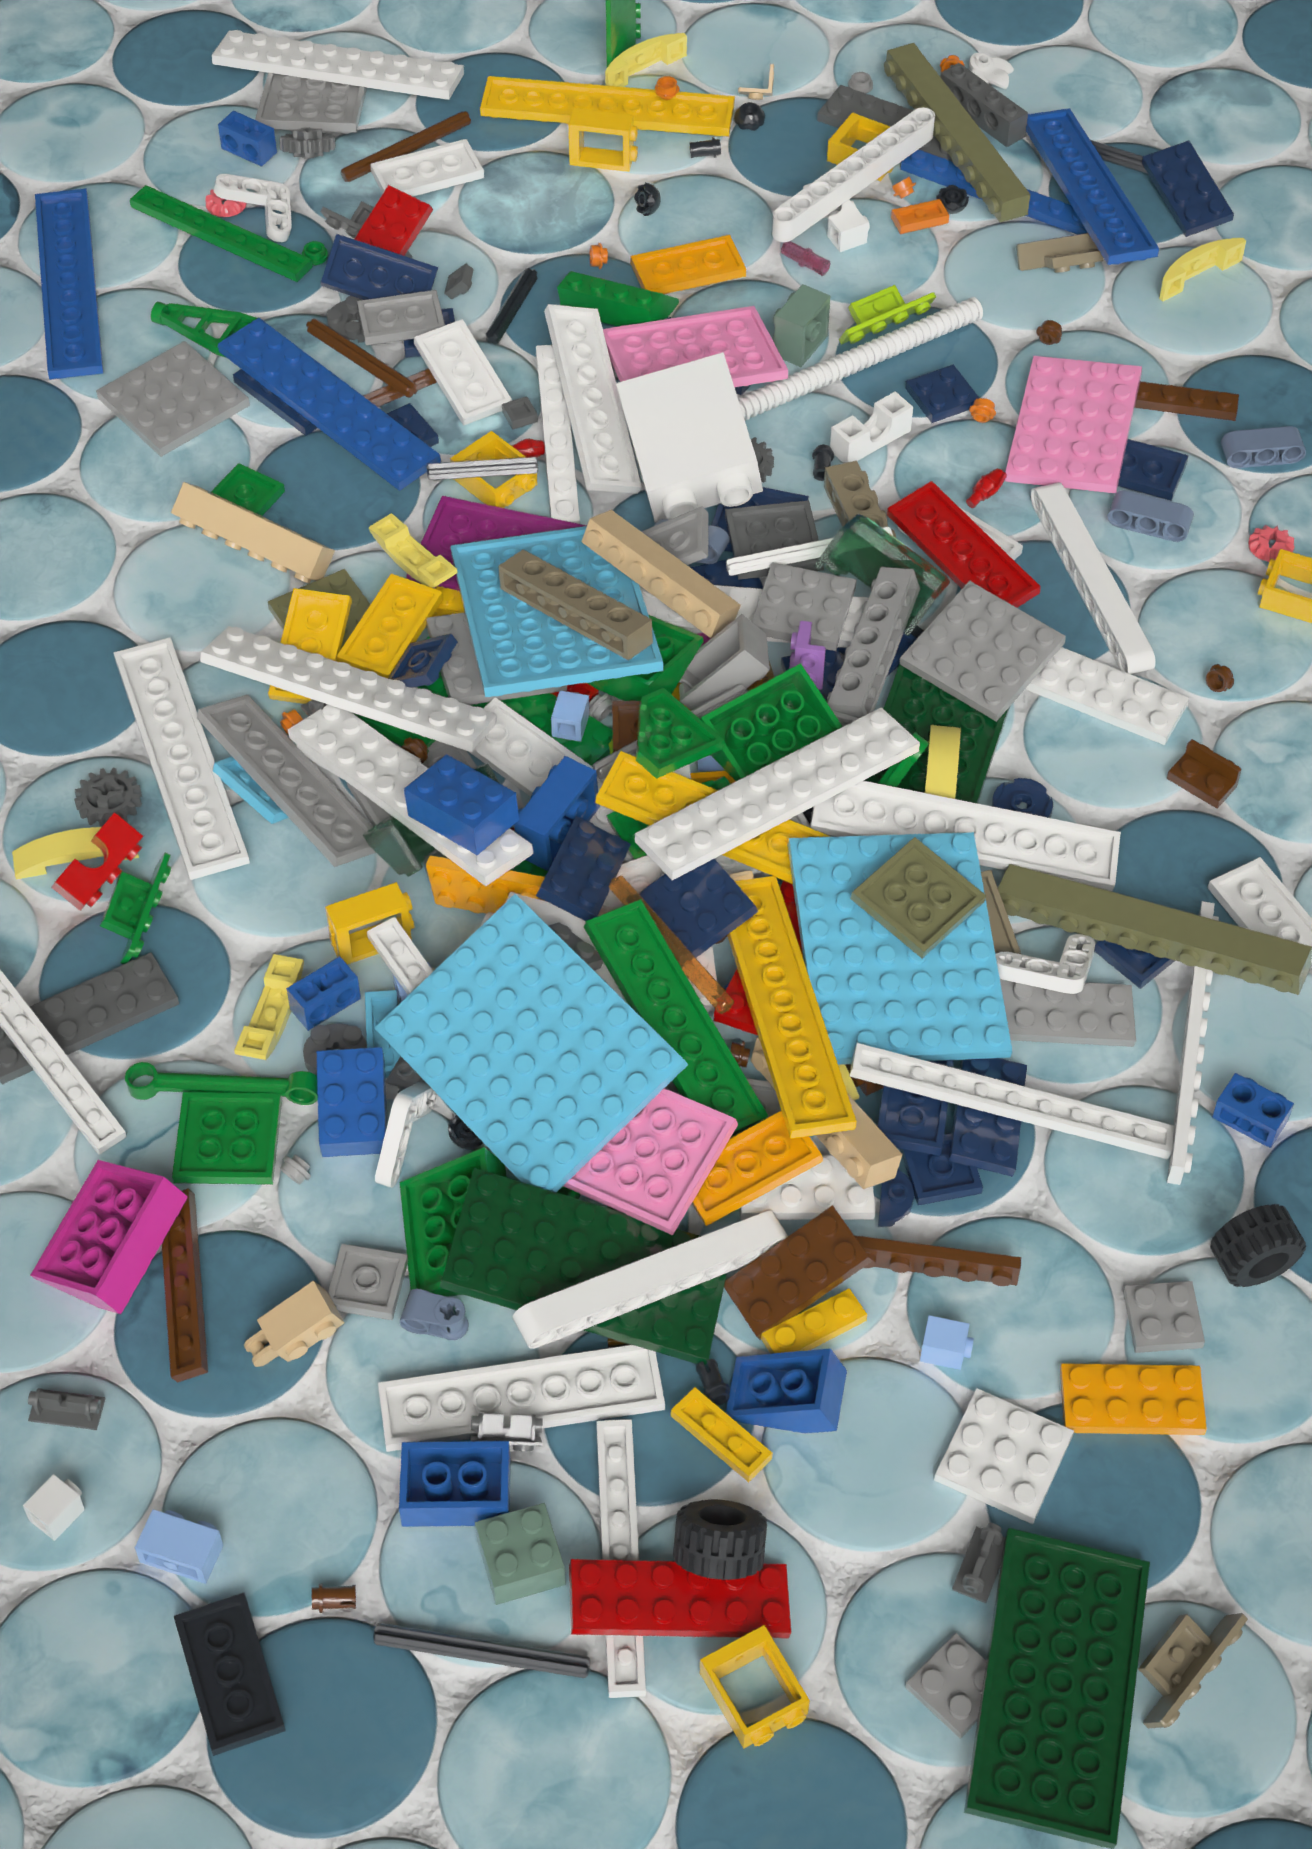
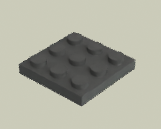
[725,500,824,580]

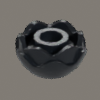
[734,102,765,131]
[634,182,661,216]
[936,185,969,214]
[448,1115,483,1150]

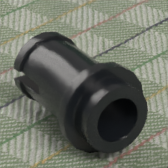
[689,137,721,158]
[812,444,834,481]
[696,1359,730,1406]

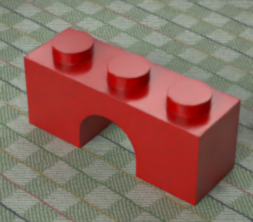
[51,812,143,911]

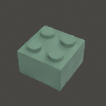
[772,284,831,367]
[475,1503,566,1605]

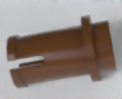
[312,1583,356,1613]

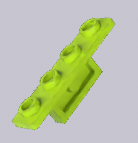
[839,285,936,345]

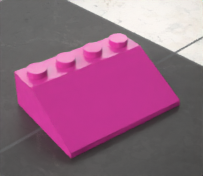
[30,1160,188,1315]

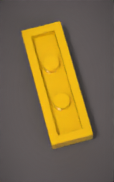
[761,1288,867,1354]
[671,1387,773,1483]

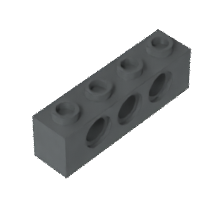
[940,63,1028,147]

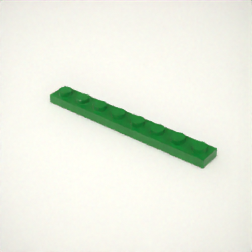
[130,185,313,282]

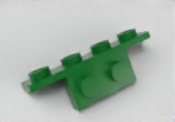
[100,852,172,964]

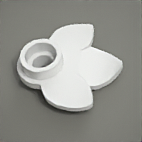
[969,53,1014,89]

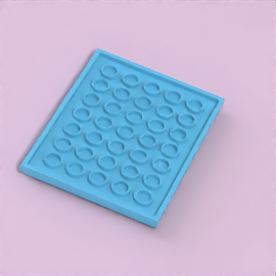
[450,526,663,697]
[788,832,1013,1065]
[375,894,688,1192]

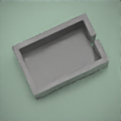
[679,614,770,710]

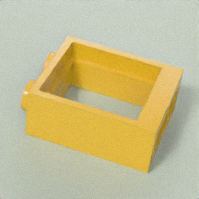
[568,108,638,172]
[827,112,894,181]
[450,431,537,508]
[1258,549,1312,623]
[325,882,415,965]
[699,1625,810,1749]

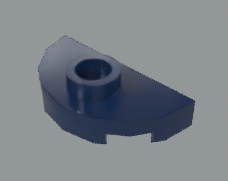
[878,1169,914,1227]

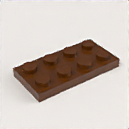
[724,1205,872,1340]

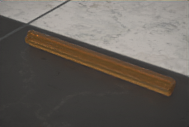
[609,875,734,1014]

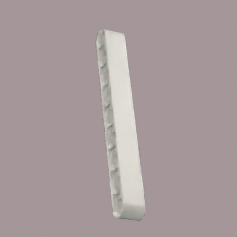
[772,107,935,242]
[1031,482,1155,674]
[512,1211,788,1349]

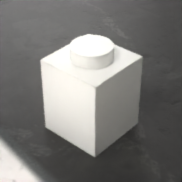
[23,1474,85,1541]

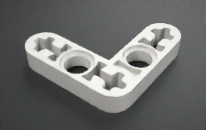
[213,174,292,242]
[995,934,1095,994]
[375,1081,437,1188]

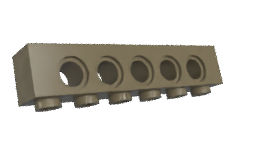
[824,461,909,587]
[499,549,653,660]

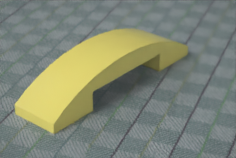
[605,33,687,87]
[1159,238,1246,301]
[369,513,458,587]
[925,725,961,799]
[12,827,139,879]
[234,954,304,1060]

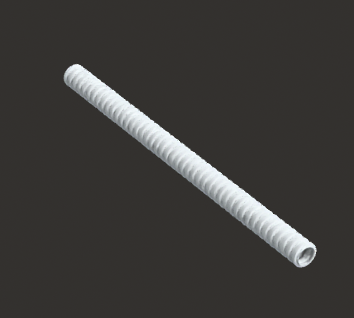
[738,297,983,421]

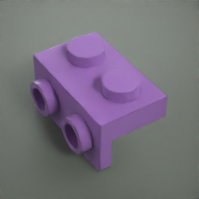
[789,621,826,690]

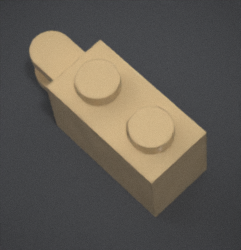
[244,1280,345,1367]

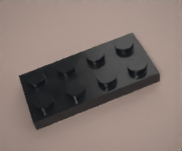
[174,1592,286,1756]

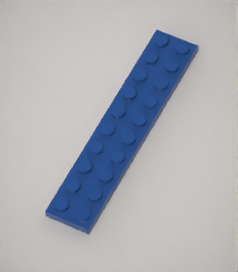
[1026,108,1159,265]
[35,188,104,380]
[218,318,441,491]

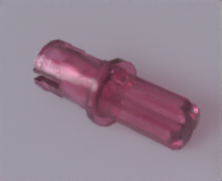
[780,241,831,276]

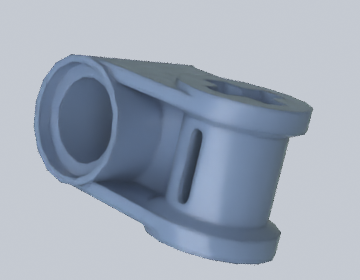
[399,1289,469,1340]

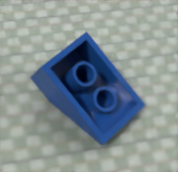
[726,1348,847,1434]

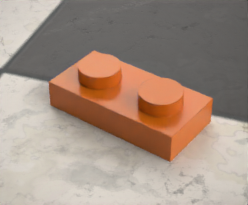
[891,199,949,234]

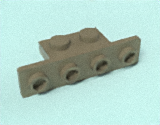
[1016,233,1103,273]
[1138,1613,1248,1729]

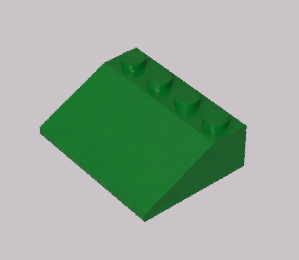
[606,0,641,67]
[588,615,704,701]
[701,663,843,781]
[399,1147,507,1297]

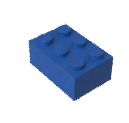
[404,754,520,855]
[514,756,600,871]
[316,1047,387,1157]
[399,1441,511,1527]

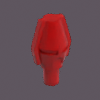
[512,438,545,458]
[966,468,1007,508]

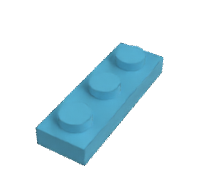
[213,756,289,824]
[365,990,400,1078]

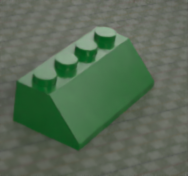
[557,271,679,327]

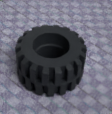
[1210,1204,1306,1287]
[673,1499,767,1580]

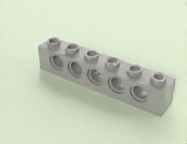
[827,567,920,718]

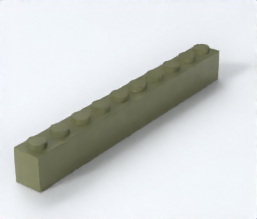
[884,43,1030,223]
[998,864,1312,995]

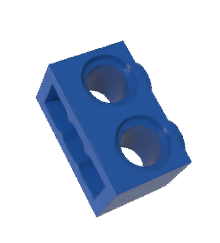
[218,110,277,167]
[286,956,361,1031]
[1212,1073,1294,1148]

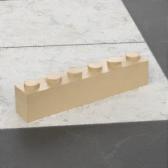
[171,482,335,584]
[582,510,741,638]
[751,1037,902,1189]

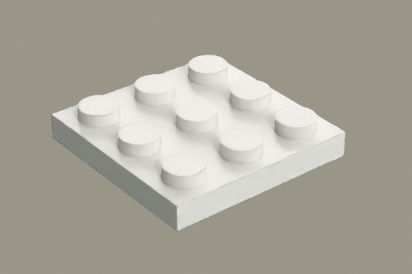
[934,1388,1074,1524]

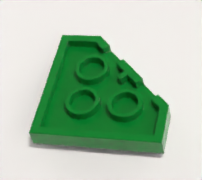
[636,688,725,779]

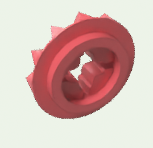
[206,188,247,217]
[1248,525,1295,562]

